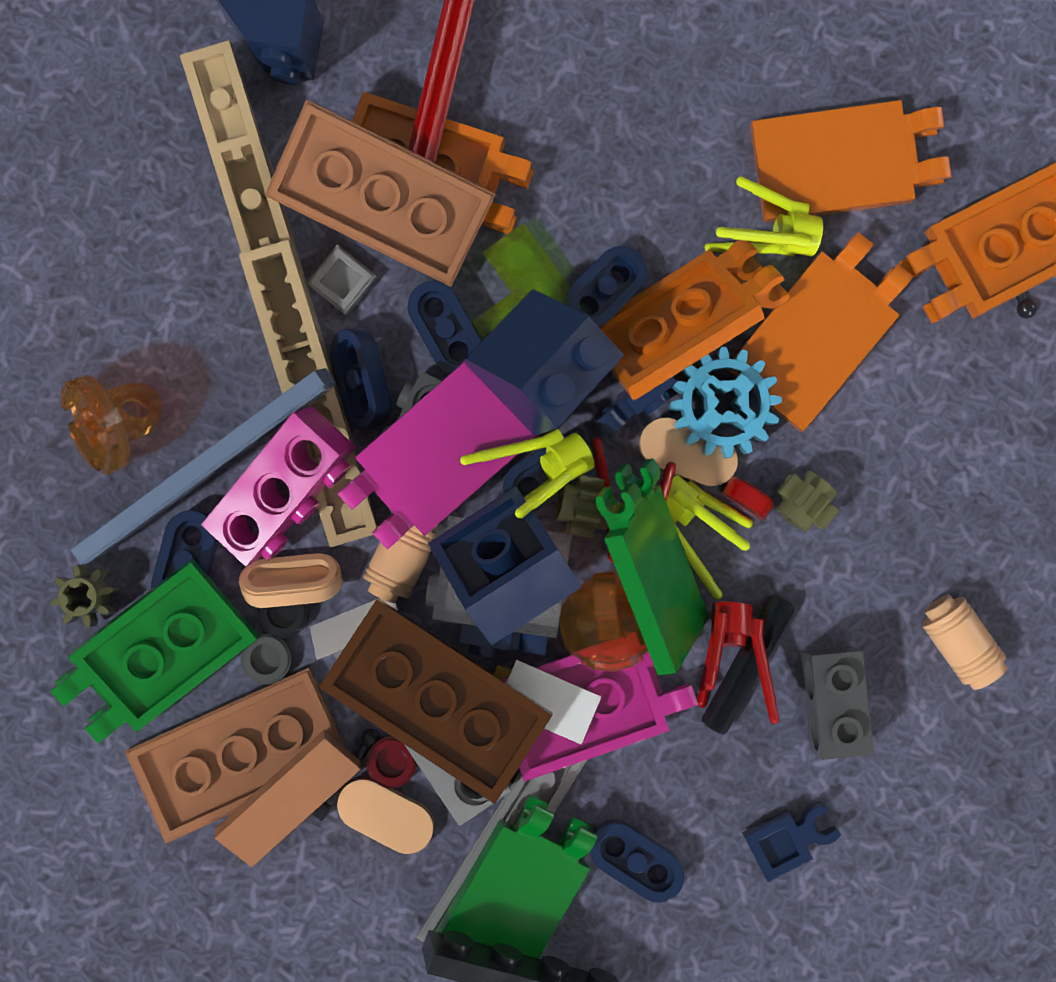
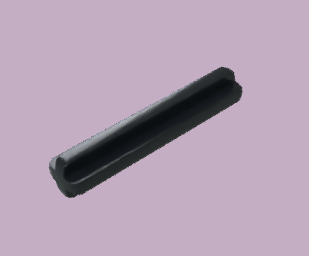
[702,595,795,735]

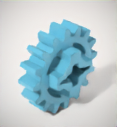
[669,347,782,459]

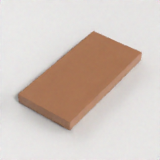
[264,99,496,287]
[125,667,348,844]

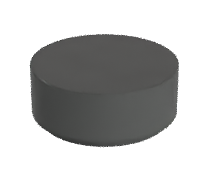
[241,633,293,684]

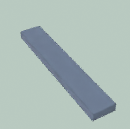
[70,368,336,565]

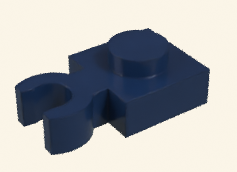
[591,377,677,437]
[458,619,548,657]
[742,802,841,883]

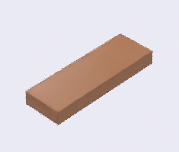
[214,730,361,868]

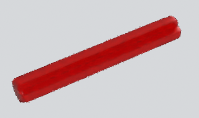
[408,0,475,163]

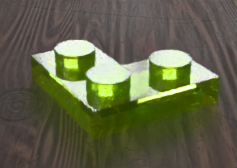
[472,223,582,339]

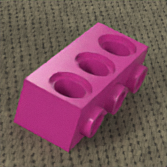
[201,406,357,566]

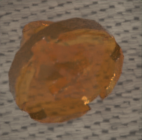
[61,375,163,476]
[559,572,648,672]

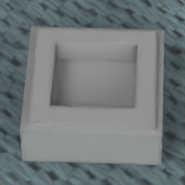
[306,244,378,316]

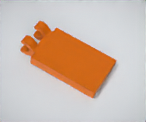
[352,92,534,236]
[750,100,952,223]
[898,162,1056,324]
[726,232,913,432]
[601,240,790,401]

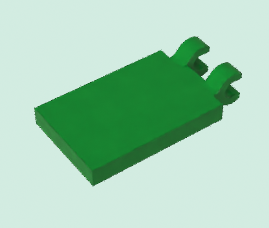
[596,458,709,675]
[50,558,258,743]
[435,794,598,958]

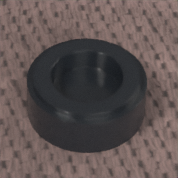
[257,604,310,638]

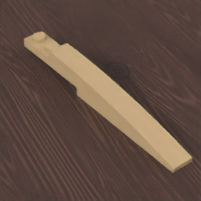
[180,40,377,547]

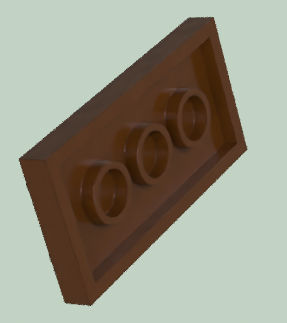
[318,598,553,804]

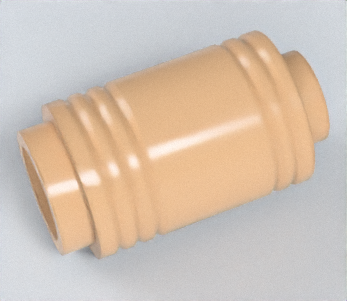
[363,524,439,604]
[921,594,1008,690]

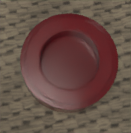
[366,735,417,788]

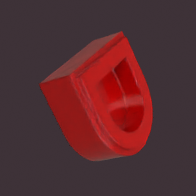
[719,477,774,520]

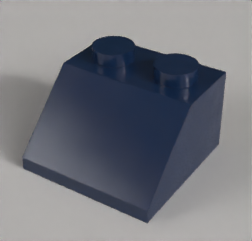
[216,0,324,85]
[463,289,624,436]
[428,486,581,645]

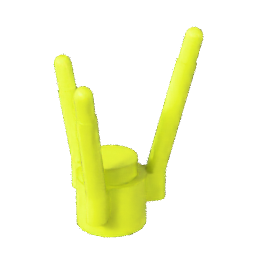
[704,176,823,257]
[460,429,594,518]
[666,474,753,600]

